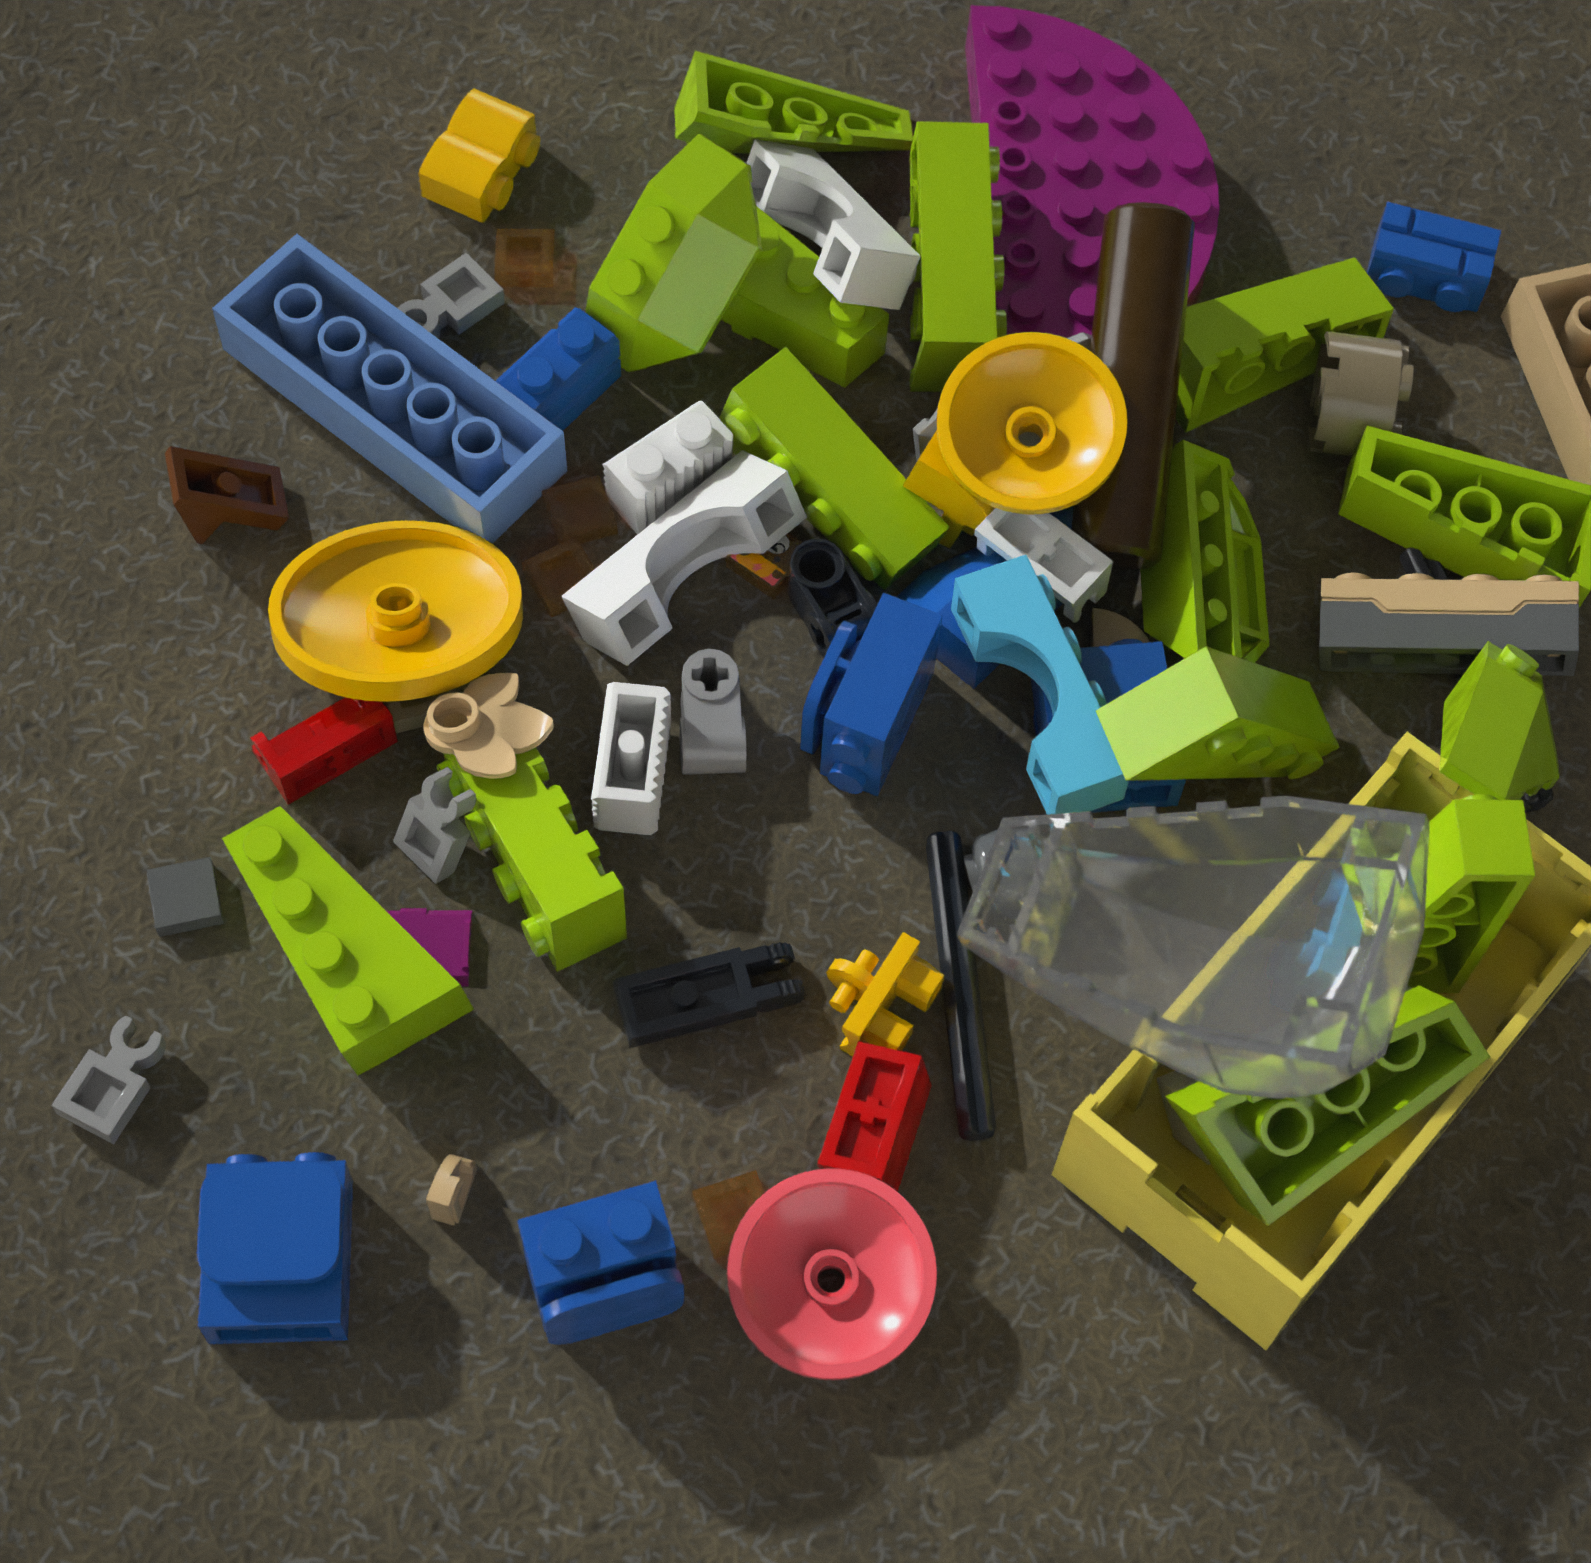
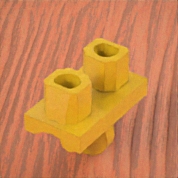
[826,932,945,1056]

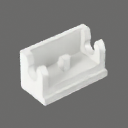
[974,508,1113,622]

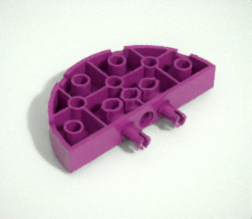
[965,5,1219,338]

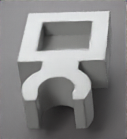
[398,253,505,339]
[393,767,476,884]
[51,1016,166,1144]

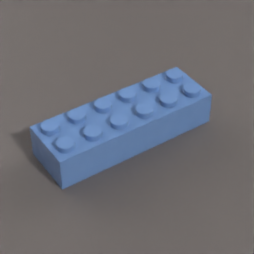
[212,234,567,544]

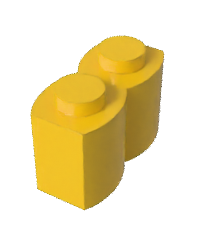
[419,88,540,223]

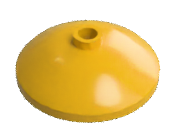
[937,332,1127,515]

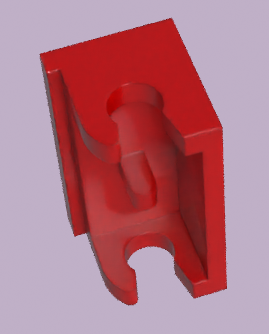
[250,697,398,805]
[817,1041,932,1192]

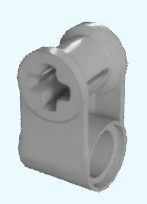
[679,649,747,775]

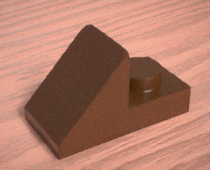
[165,446,289,544]

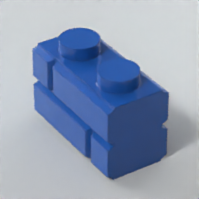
[1367,202,1501,312]
[496,308,621,431]

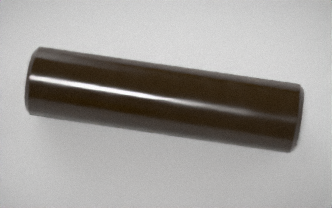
[1071,202,1195,570]

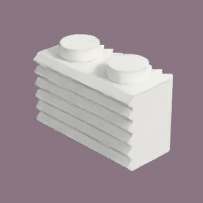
[602,401,733,535]
[591,682,671,835]

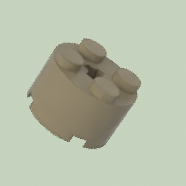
[1307,331,1414,457]

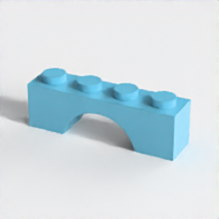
[951,555,1129,825]

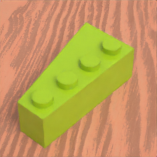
[910,121,1007,392]
[721,206,889,387]
[1175,257,1394,432]
[719,346,950,590]
[1338,426,1591,608]
[1096,646,1340,781]
[436,747,627,972]
[1331,794,1535,993]
[222,806,474,1075]
[1165,986,1490,1226]

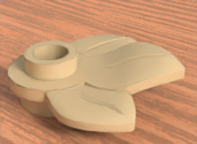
[423,673,554,779]

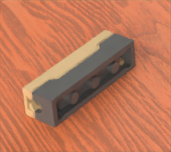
[1319,573,1579,676]

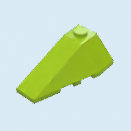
[675,51,913,153]
[1439,641,1559,800]

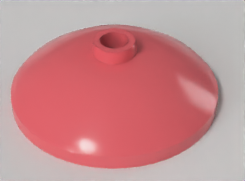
[727,1168,937,1380]

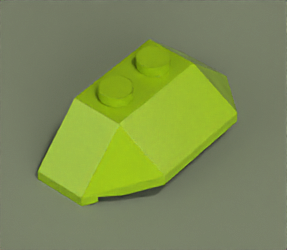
[585,134,762,372]
[1140,440,1270,663]

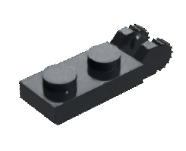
[612,942,807,1048]

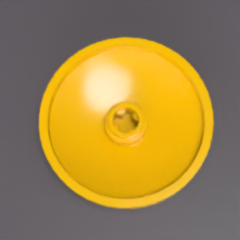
[268,520,523,702]

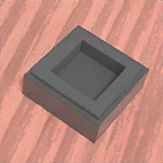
[146,857,224,937]

